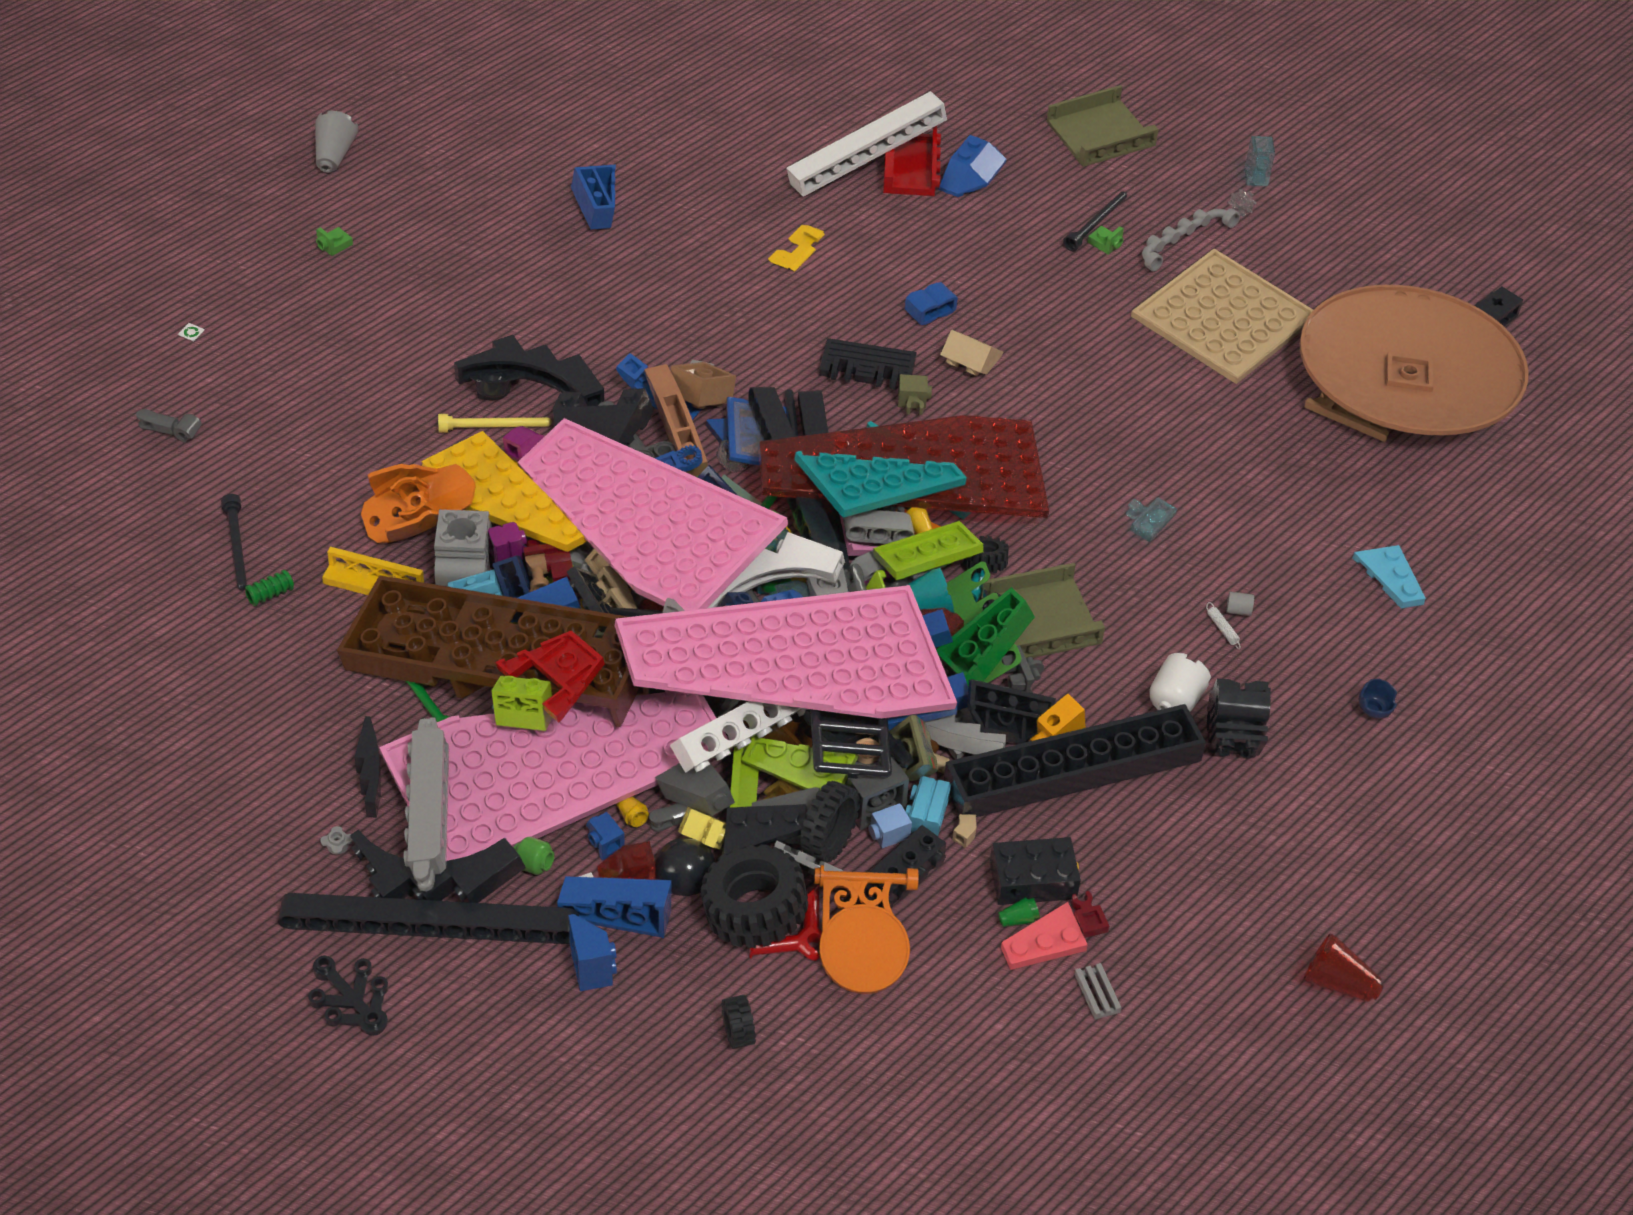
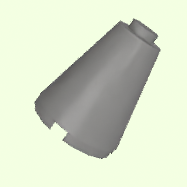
[315,110,358,173]

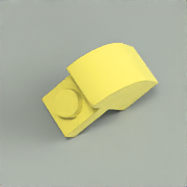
[678,807,726,849]

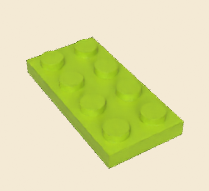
[873,521,983,580]

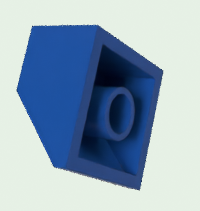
[569,914,617,991]

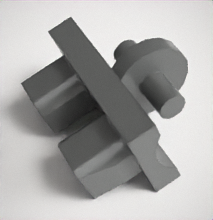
[1002,645,1044,693]

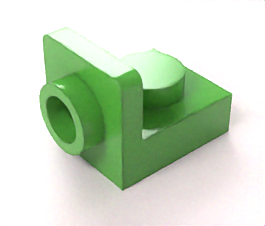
[1088,226,1124,255]
[316,227,353,256]

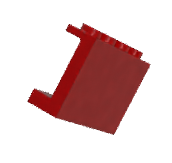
[883,126,941,196]

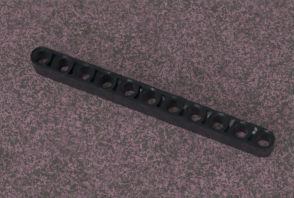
[748,387,840,551]
[798,390,850,570]
[278,893,579,944]

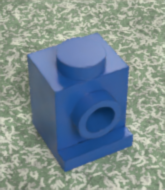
[586,812,625,861]

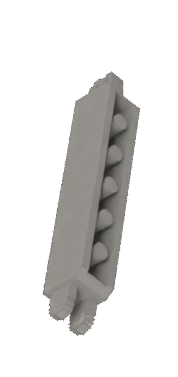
[404,717,449,892]

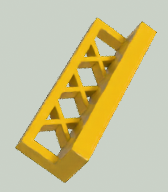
[322,547,424,595]

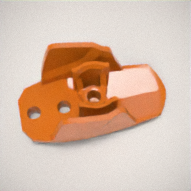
[361,464,476,544]

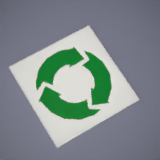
[178,323,205,341]

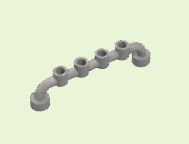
[1142,208,1240,271]

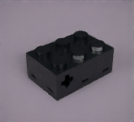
[989,837,1081,905]

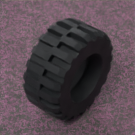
[701,844,808,948]

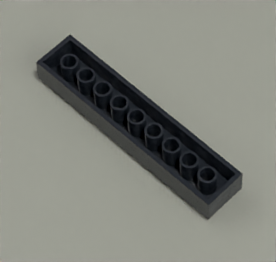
[943,704,1206,817]

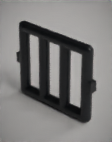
[810,709,892,779]

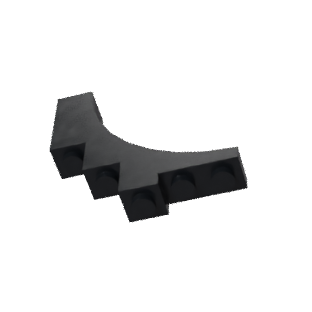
[454,334,604,406]
[350,829,526,903]

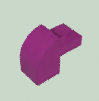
[503,426,545,462]

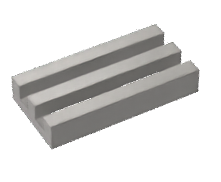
[1074,963,1121,1019]

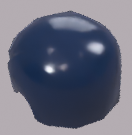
[1358,678,1397,719]

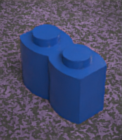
[905,282,958,325]

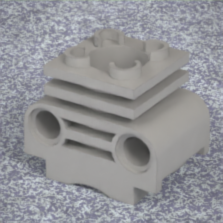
[434,509,492,586]

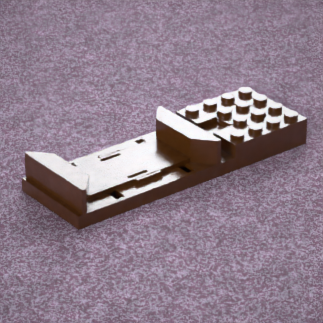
[337,575,640,727]

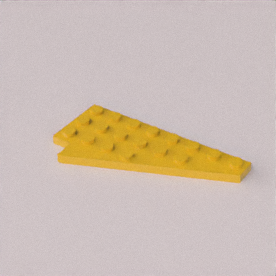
[421,431,588,552]

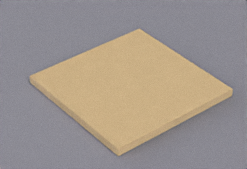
[1131,249,1313,384]

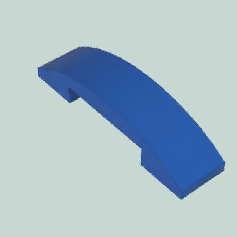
[616,353,703,421]

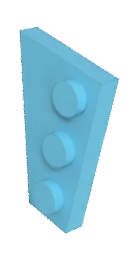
[1352,545,1426,608]

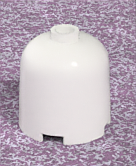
[1150,653,1211,712]

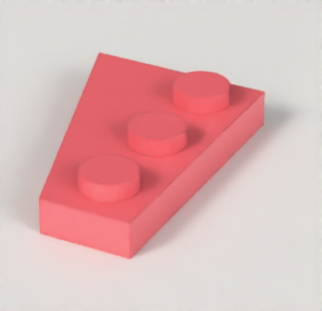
[1001,902,1088,970]

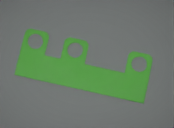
[947,562,1022,683]

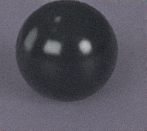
[653,837,716,896]

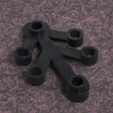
[308,955,388,1036]

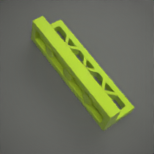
[730,735,759,807]

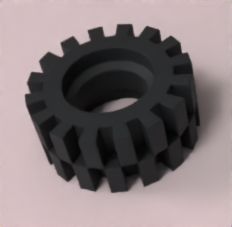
[964,536,1009,573]
[721,995,756,1049]

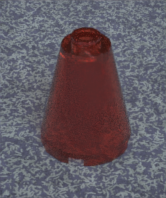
[1303,934,1384,1002]

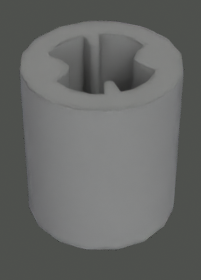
[1226,591,1254,616]

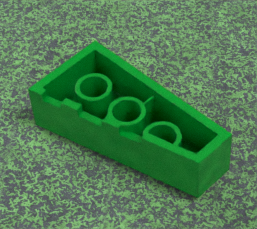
[936,587,1035,687]

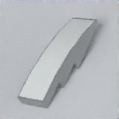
[925,715,1006,755]

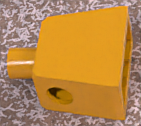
[1029,694,1086,741]

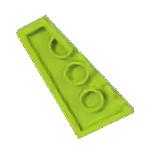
[741,737,858,790]

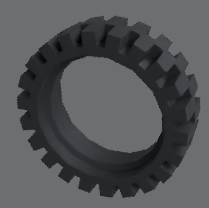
[800,780,860,862]

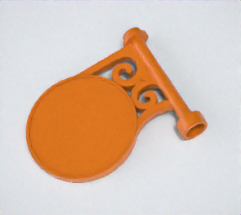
[814,865,918,994]

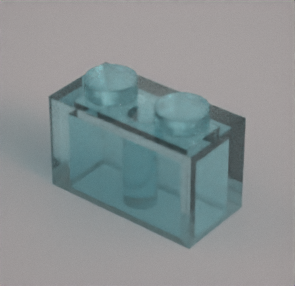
[1244,136,1275,186]

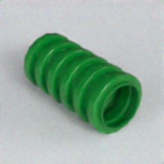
[245,570,294,606]

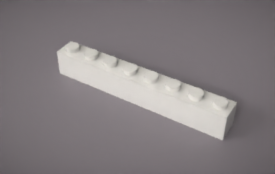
[786,91,947,197]

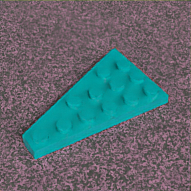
[794,451,967,518]

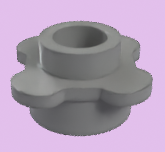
[321,826,353,854]

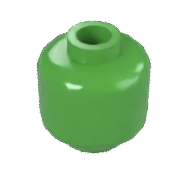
[514,836,555,875]

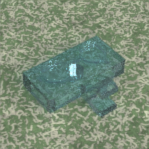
[1126,497,1177,542]

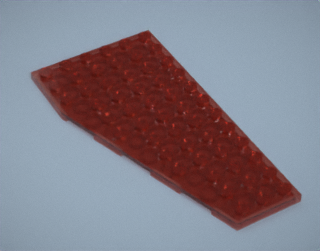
[758,415,1049,518]

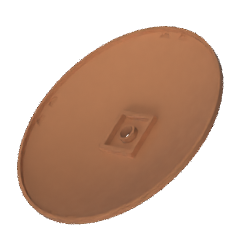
[1300,285,1529,435]

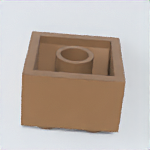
[671,362,736,409]

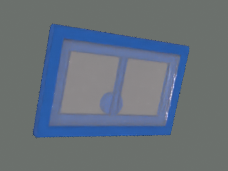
[727,397,786,468]

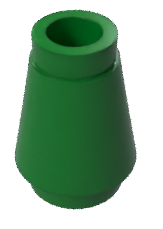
[998,897,1040,928]

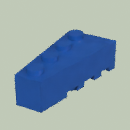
[557,876,671,938]

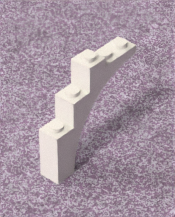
[708,532,845,608]

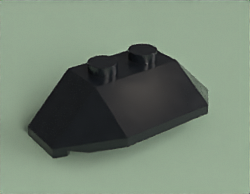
[967,679,1056,744]

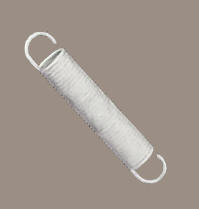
[1206,602,1240,649]

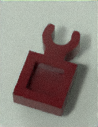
[1071,891,1110,938]

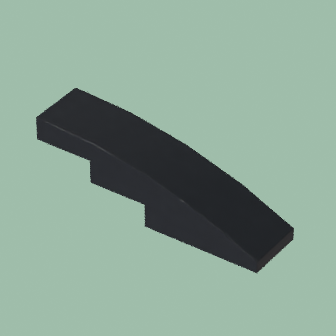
[354,716,381,818]

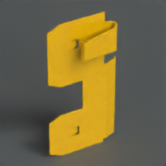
[768,225,825,272]

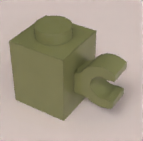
[898,374,932,415]

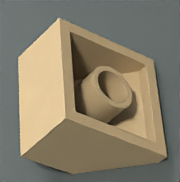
[940,330,1003,376]

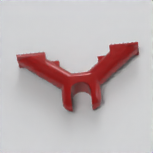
[749,885,822,961]

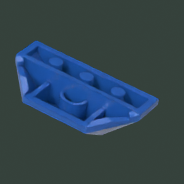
[939,135,1006,197]

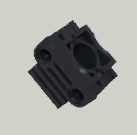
[1206,678,1271,758]

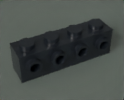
[855,825,946,909]

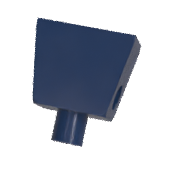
[493,555,530,598]

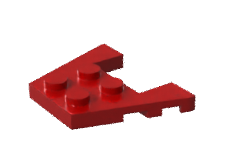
[495,630,605,723]

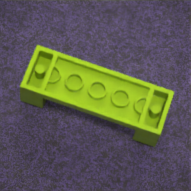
[492,676,553,731]

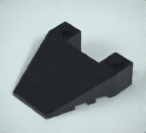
[553,388,654,445]

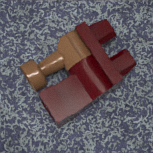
[523,539,576,592]

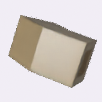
[952,814,976,848]

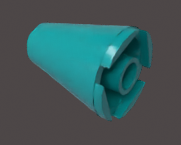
[905,568,954,616]

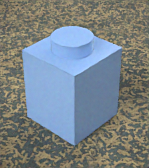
[869,803,912,849]

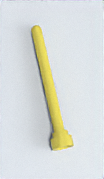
[438,414,552,433]

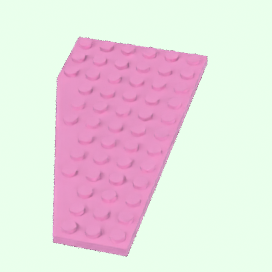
[518,418,788,611]
[615,585,957,719]
[379,690,733,861]

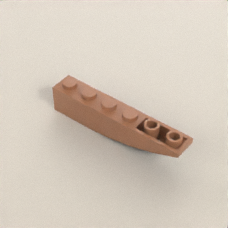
[644,364,708,476]

